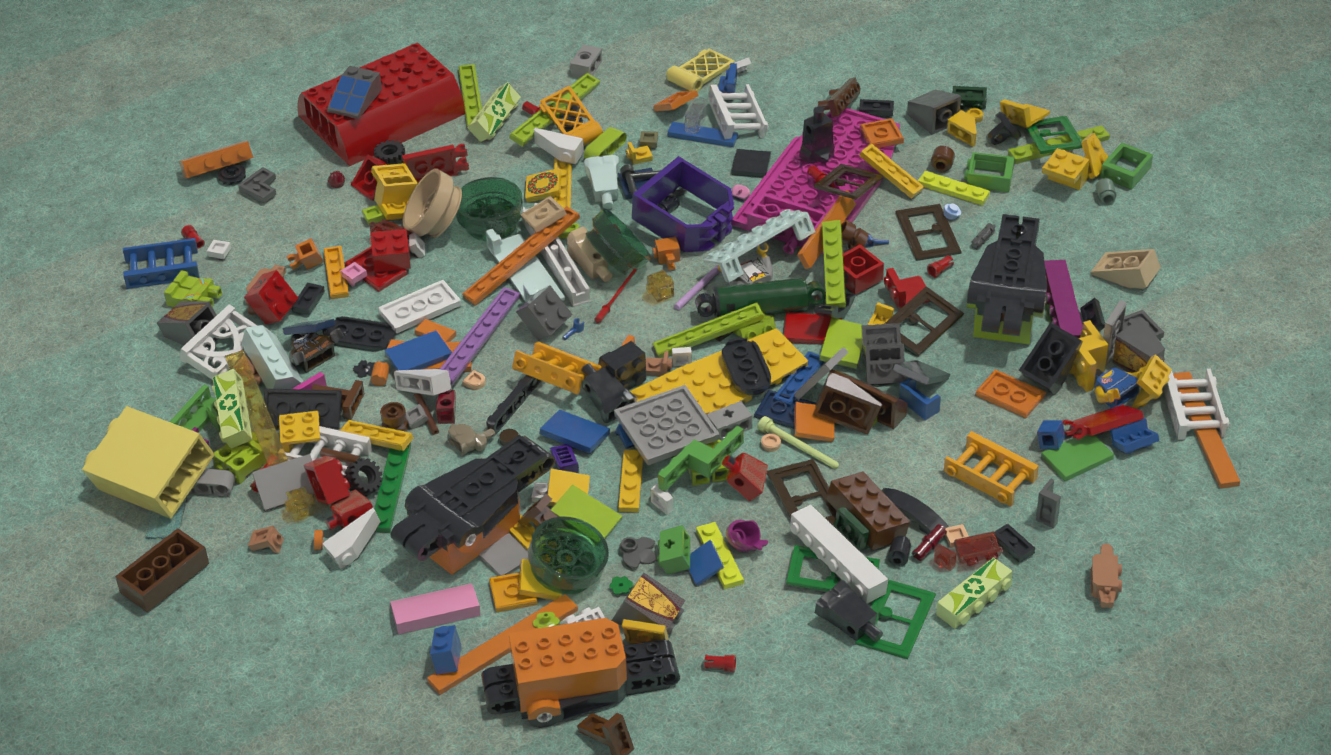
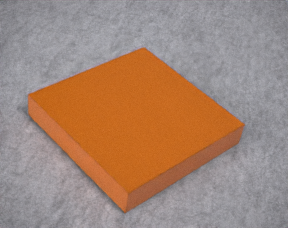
[653,90,699,111]
[860,118,904,148]
[794,402,835,442]

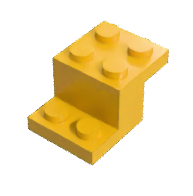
[1042,148,1092,190]
[371,164,418,220]
[1069,320,1108,392]

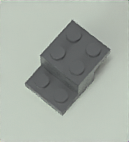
[861,323,906,384]

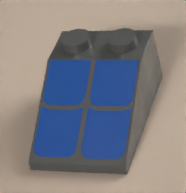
[327,66,382,119]

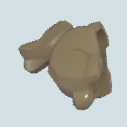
[448,424,495,456]

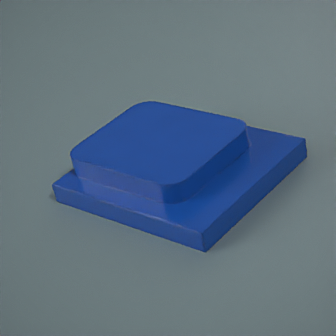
[689,540,725,586]

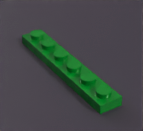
[374,442,411,533]

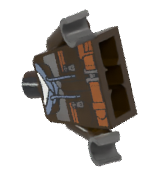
[289,328,344,373]

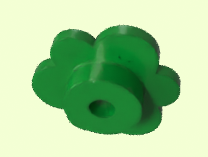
[609,576,634,595]

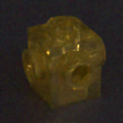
[646,270,674,302]
[284,486,315,521]

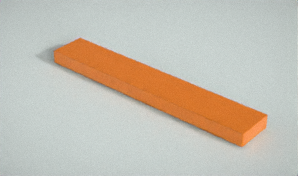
[797,190,856,269]

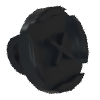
[987,112,1022,145]

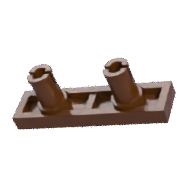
[818,77,861,117]

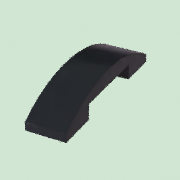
[814,293,855,319]
[882,488,949,534]

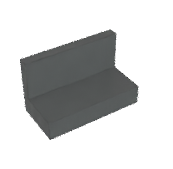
[1036,478,1061,529]

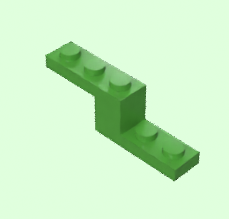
[657,426,744,492]

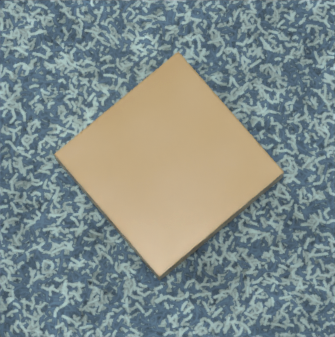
[521,196,567,233]

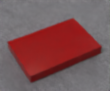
[344,246,407,292]
[784,312,842,345]

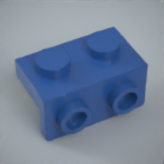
[1110,418,1159,453]

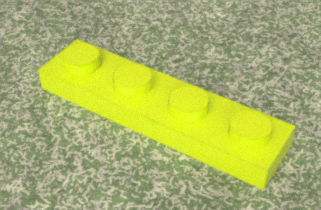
[918,171,990,206]
[696,522,744,590]

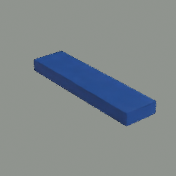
[667,122,738,148]
[773,351,825,407]

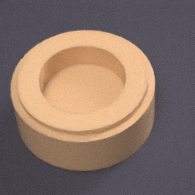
[761,434,781,452]

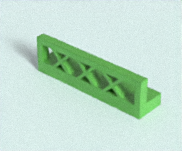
[170,384,216,432]

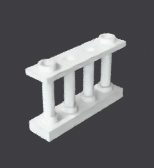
[707,84,768,139]
[1163,369,1229,440]
[278,426,372,478]

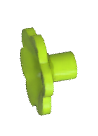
[533,612,560,628]

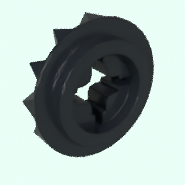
[218,164,246,185]

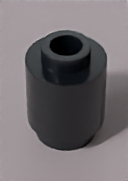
[888,536,912,566]

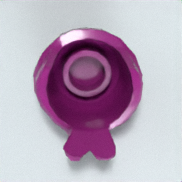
[726,519,768,552]

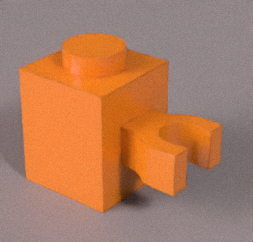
[652,237,680,271]
[286,238,323,270]

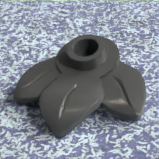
[619,537,656,569]

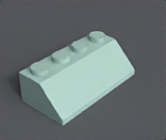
[241,325,303,389]

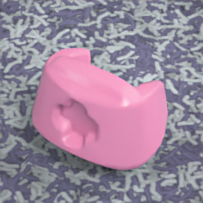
[732,185,750,201]

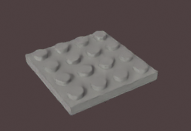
[614,385,720,465]

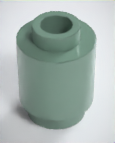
[1096,178,1116,205]

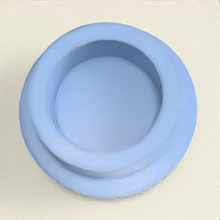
[943,204,961,220]

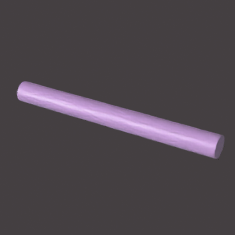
[674,265,720,310]

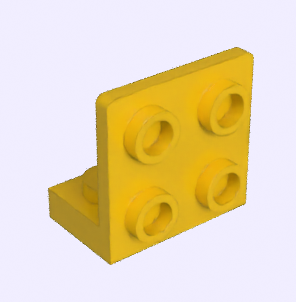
[1000,99,1050,128]
[1132,354,1172,409]
[279,411,320,453]

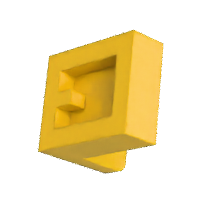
[625,142,653,165]

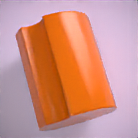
[371,361,389,386]

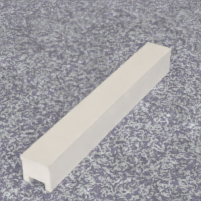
[521,203,591,307]

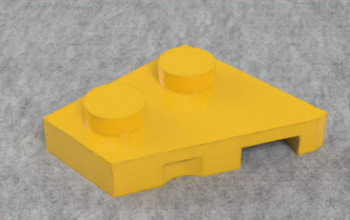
[1081,133,1108,179]

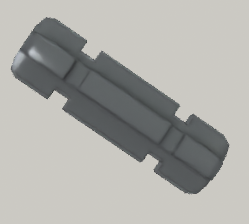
[971,223,996,249]

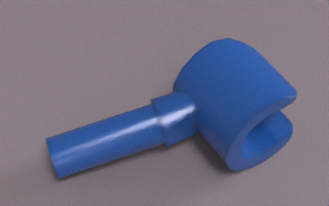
[865,234,889,248]
[562,318,585,340]

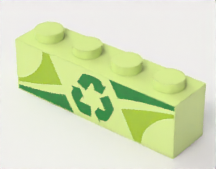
[467,82,521,142]
[212,369,253,449]
[936,557,1013,629]

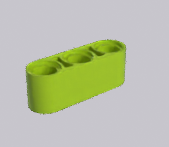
[584,127,627,159]

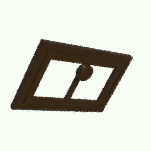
[814,164,883,200]
[895,204,962,261]
[884,286,964,356]
[766,459,837,525]

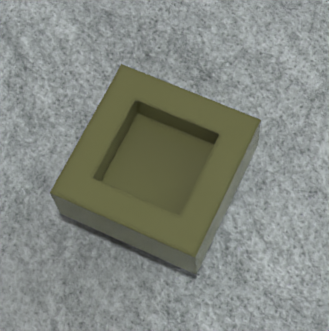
[639,131,658,148]

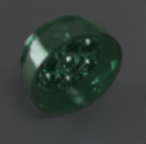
[586,208,651,275]
[528,516,609,595]

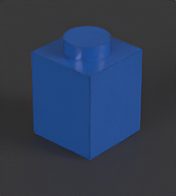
[1037,420,1065,449]

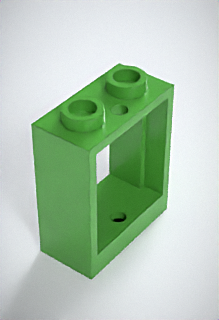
[1100,143,1153,190]
[964,152,1015,192]

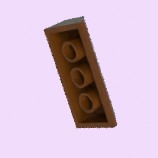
[829,369,907,429]

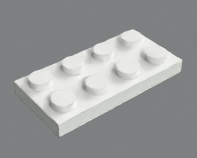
[378,280,461,334]

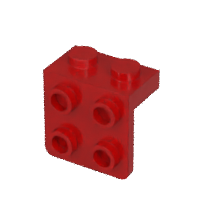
[884,267,930,309]

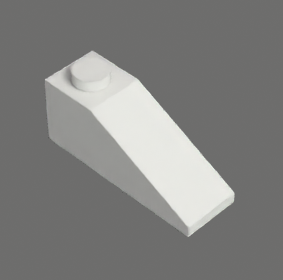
[534,128,584,164]
[394,369,451,396]
[322,508,380,569]

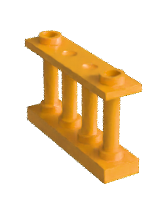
[512,342,601,394]
[944,431,1039,506]

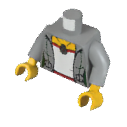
[717,243,773,286]

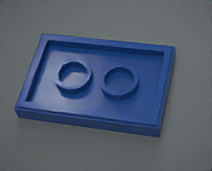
[385,330,452,371]
[539,410,610,453]

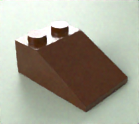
[813,372,882,435]

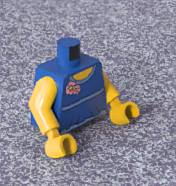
[1094,366,1145,408]

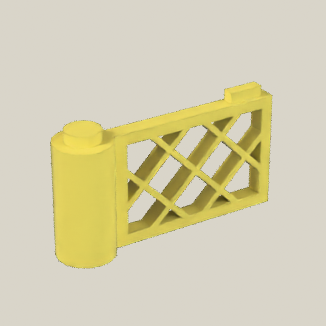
[666,49,735,92]

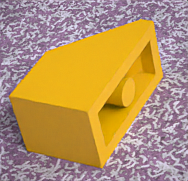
[947,110,977,147]

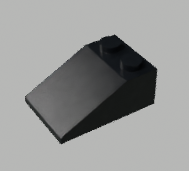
[1019,322,1083,395]

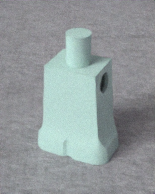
[584,155,619,209]

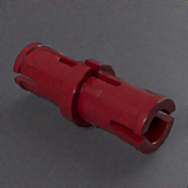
[912,524,947,561]

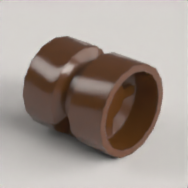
[841,220,869,249]
[380,402,408,432]

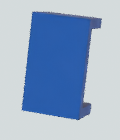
[899,378,941,421]

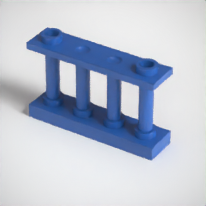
[123,238,200,289]

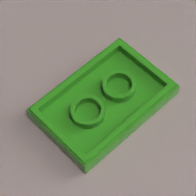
[1041,435,1114,482]

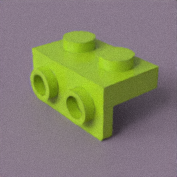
[733,313,776,340]

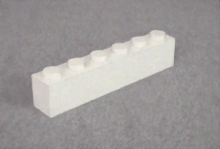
[790,505,888,604]

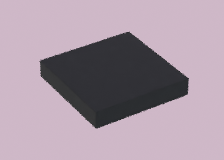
[732,149,771,178]

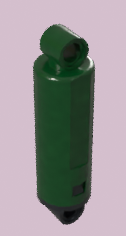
[695,278,826,318]

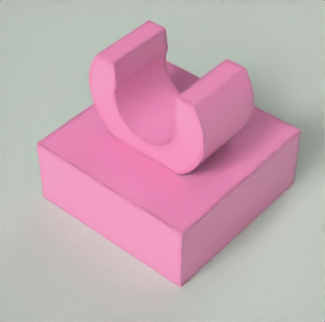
[341,262,367,287]

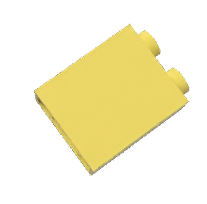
[82,406,215,519]

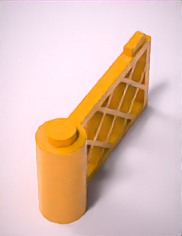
[539,85,603,147]

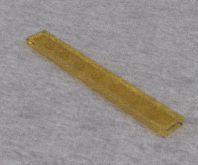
[225,350,288,467]

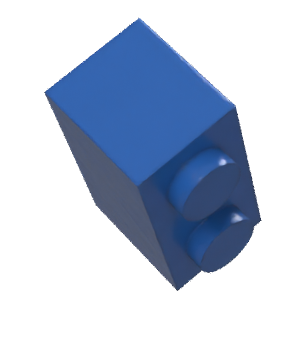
[430,625,462,674]

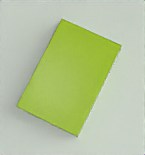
[819,318,862,369]
[551,485,622,546]

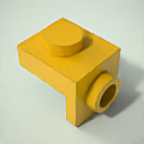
[867,303,894,325]

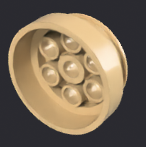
[403,169,462,238]

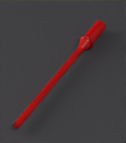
[594,265,640,323]

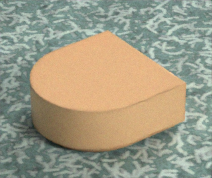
[462,370,486,390]

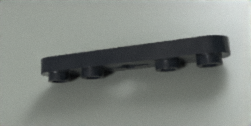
[486,375,542,433]

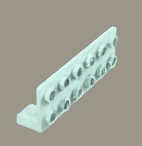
[704,209,815,282]
[486,229,565,302]

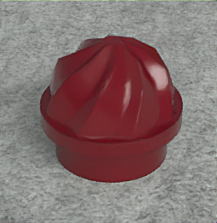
[328,171,345,188]

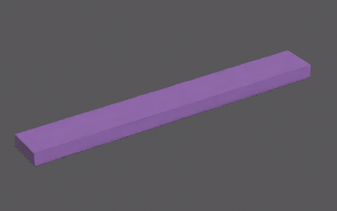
[440,287,520,385]

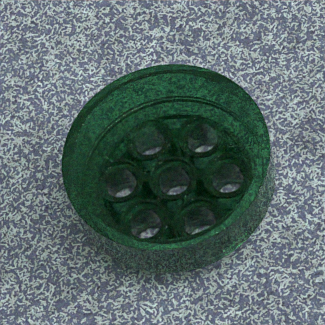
[456,177,524,241]

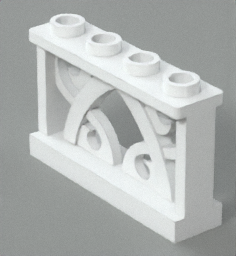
[180,304,257,380]

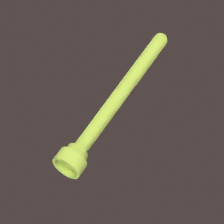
[757,416,839,469]

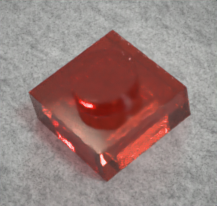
[934,544,957,571]

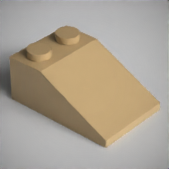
[1091,249,1161,289]

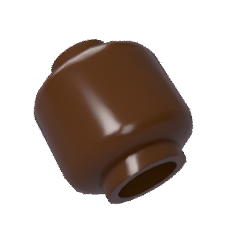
[931,146,955,171]

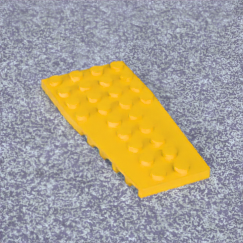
[630,329,808,415]

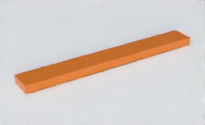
[462,206,580,306]
[1173,371,1240,489]
[427,594,578,695]

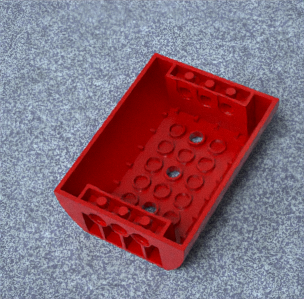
[297,42,466,166]

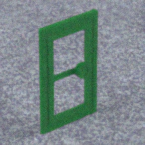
[1025,116,1082,154]
[786,545,880,593]
[855,579,936,659]

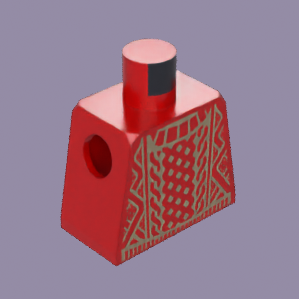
[722,453,768,501]
[325,490,374,530]

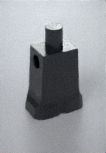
[799,106,835,163]
[581,363,637,424]
[814,580,883,642]

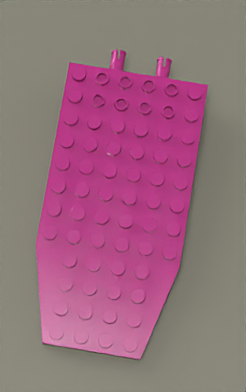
[731,108,900,254]

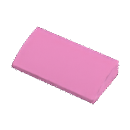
[390,583,481,634]

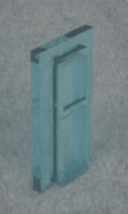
[145,495,188,539]

